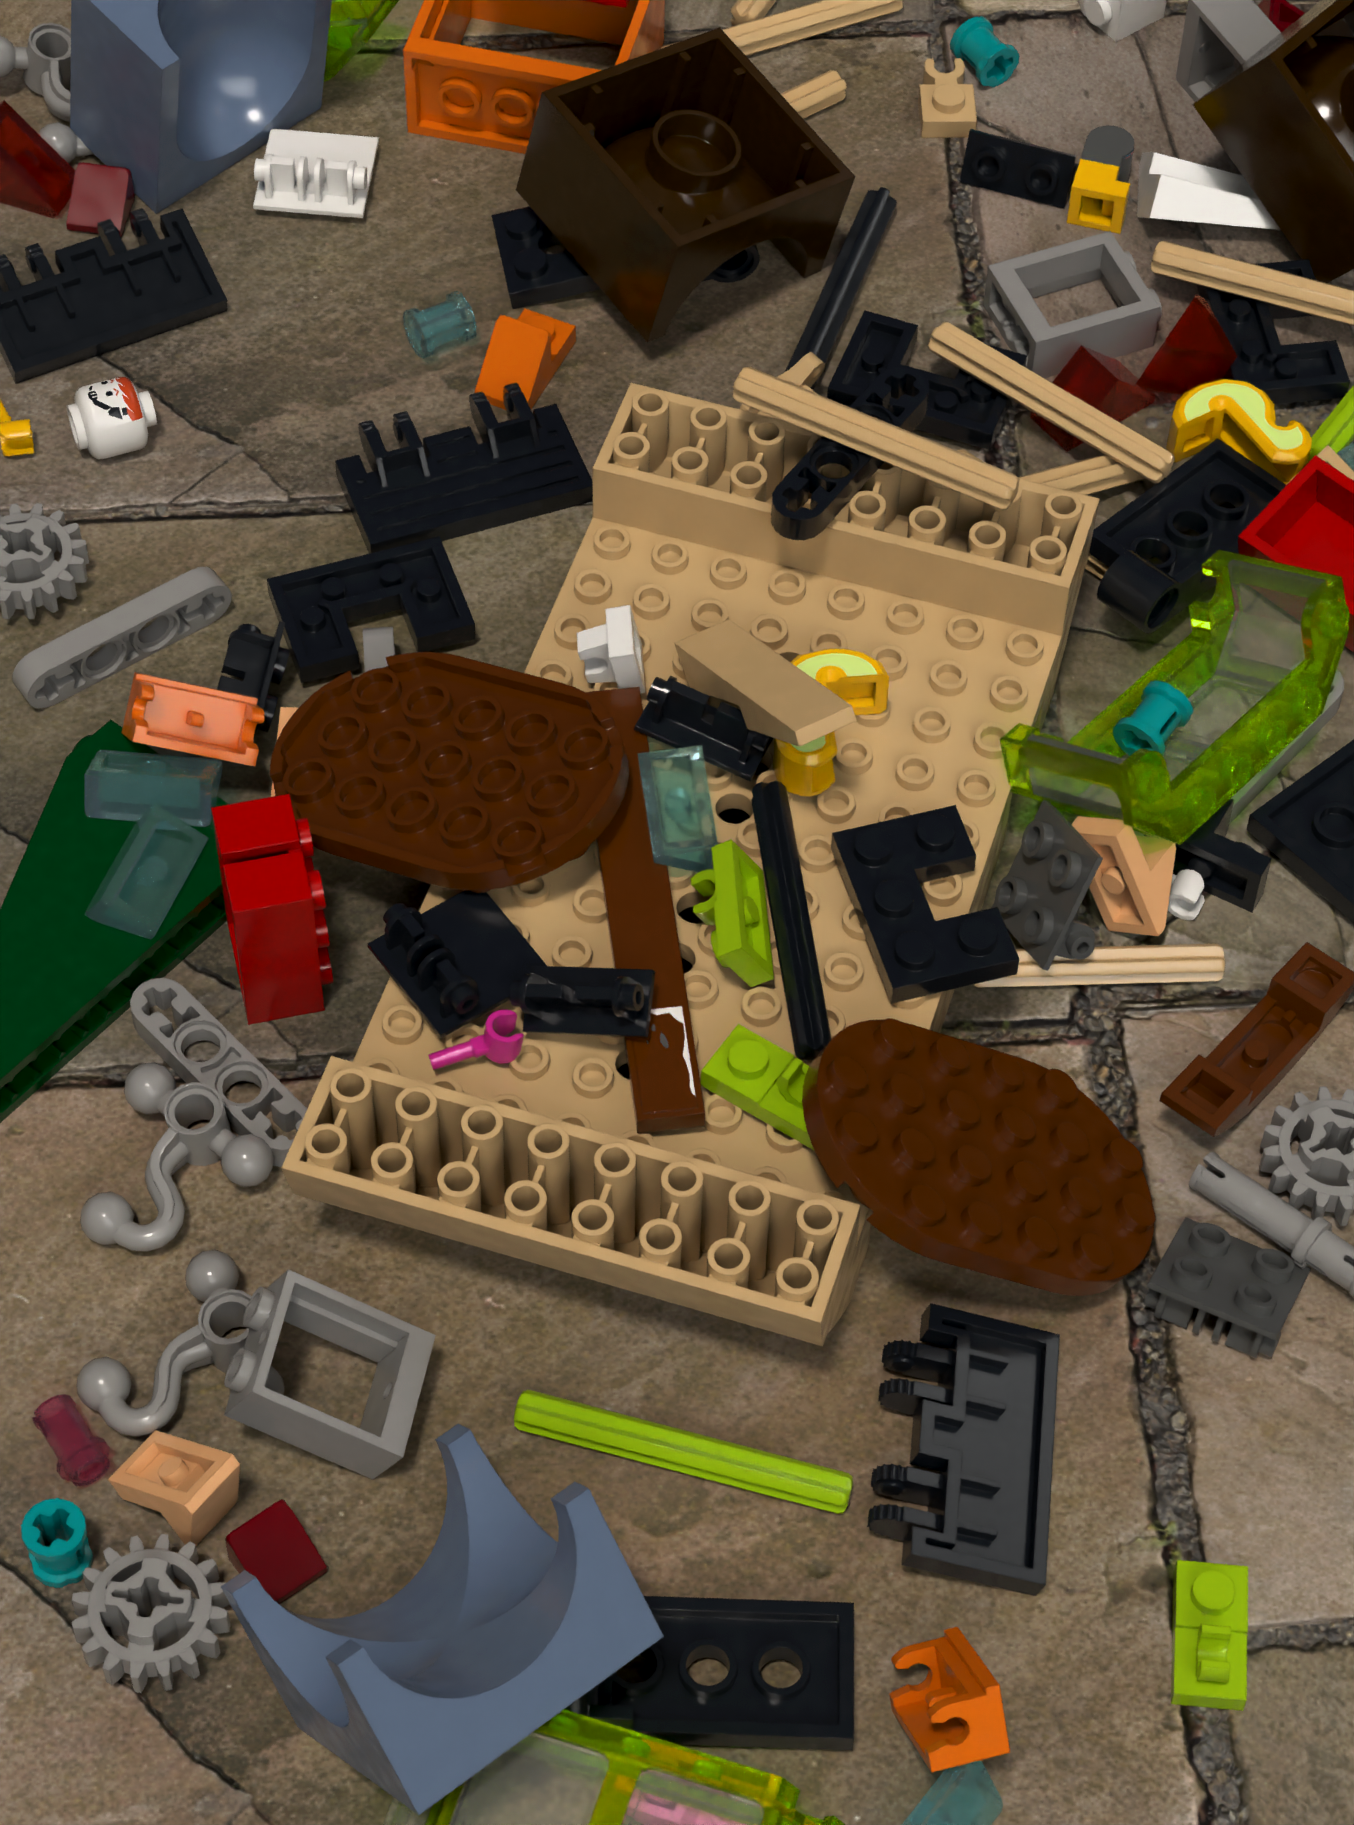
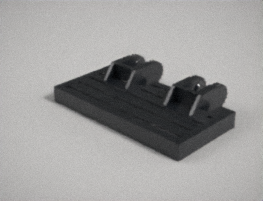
[0,208,227,384]
[335,383,593,554]
[867,1303,1060,1596]

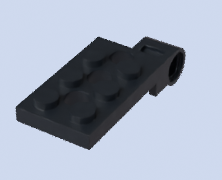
[491,206,760,309]
[1089,438,1286,634]
[531,1596,854,1750]

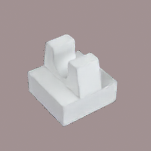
[577,605,645,693]

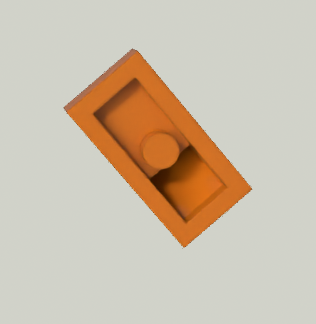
[475,308,576,410]

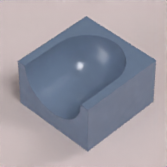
[70,0,332,214]

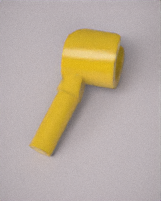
[0,399,34,457]

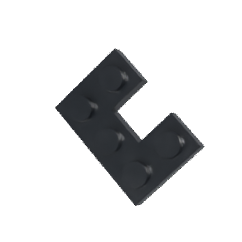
[1197,259,1350,404]
[827,310,1027,450]
[267,536,476,683]
[831,805,1019,1004]

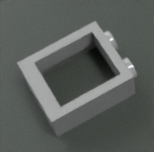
[1175,0,1281,102]
[983,231,1162,378]
[224,1269,436,1480]

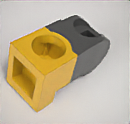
[1067,125,1134,234]

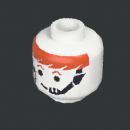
[66,377,157,459]

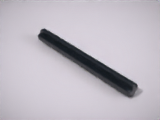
[785,187,897,390]
[751,781,831,1062]

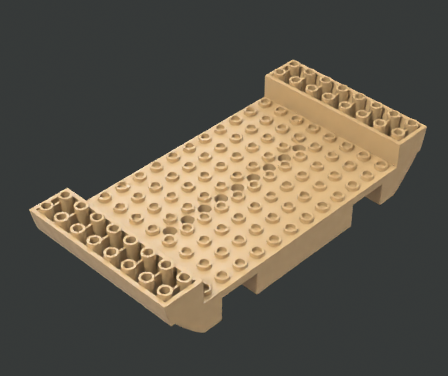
[281,383,1100,1346]

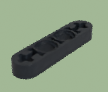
[771,366,929,540]

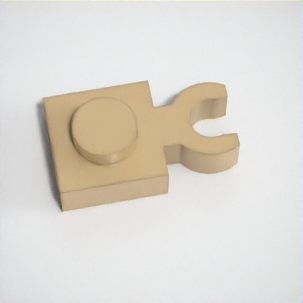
[918,58,977,138]

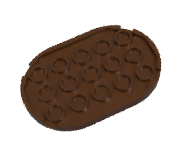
[270,652,629,893]
[802,1018,1156,1296]

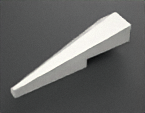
[1137,152,1281,230]

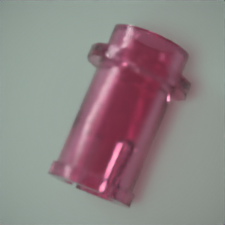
[32,1394,110,1486]

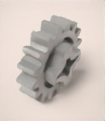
[0,503,89,620]
[1259,1086,1354,1226]
[71,1534,231,1693]

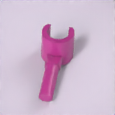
[428,1010,524,1070]

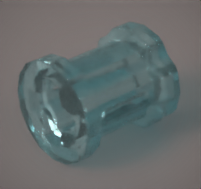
[403,290,477,359]

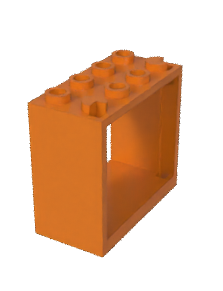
[403,0,665,154]

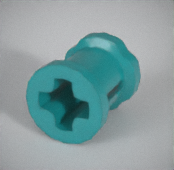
[950,16,1020,87]
[1113,680,1194,764]
[21,1498,94,1588]

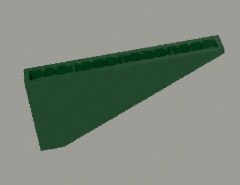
[0,720,228,1123]

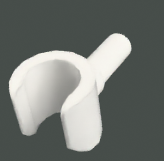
[1168,869,1205,920]

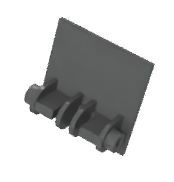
[991,800,1103,971]
[1144,1217,1311,1358]

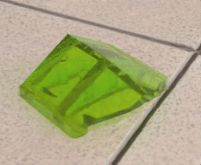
[324,0,399,82]

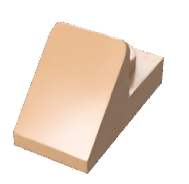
[1071,816,1176,936]
[108,1430,240,1546]

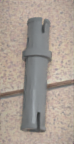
[1189,1152,1354,1297]

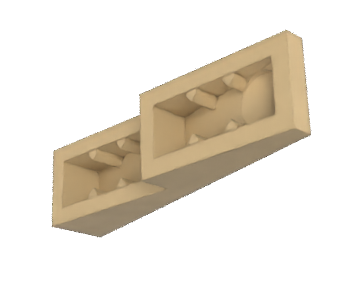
[674,619,857,747]

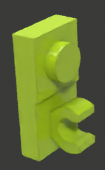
[691,839,774,987]
[700,1024,814,1150]
[1171,1560,1248,1711]

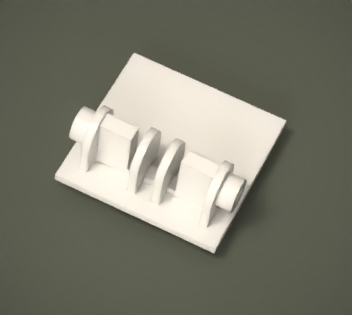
[253,129,379,218]

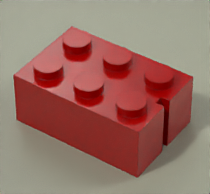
[1238,455,1354,652]
[211,794,333,1025]

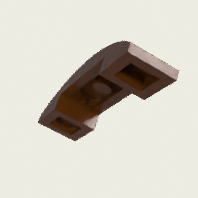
[1159,942,1354,1137]

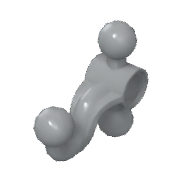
[0,23,94,167]
[80,1062,274,1252]
[76,1249,285,1436]

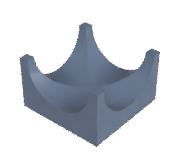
[221,1424,664,1815]

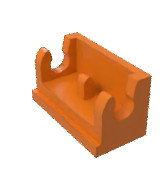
[121,672,265,767]
[889,1626,1010,1773]

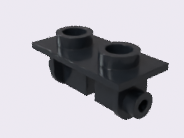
[960,129,1079,208]
[217,621,290,736]
[634,676,773,781]
[509,966,655,1038]

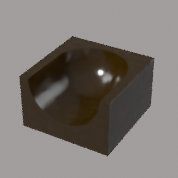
[1192,0,1354,283]
[516,27,856,343]

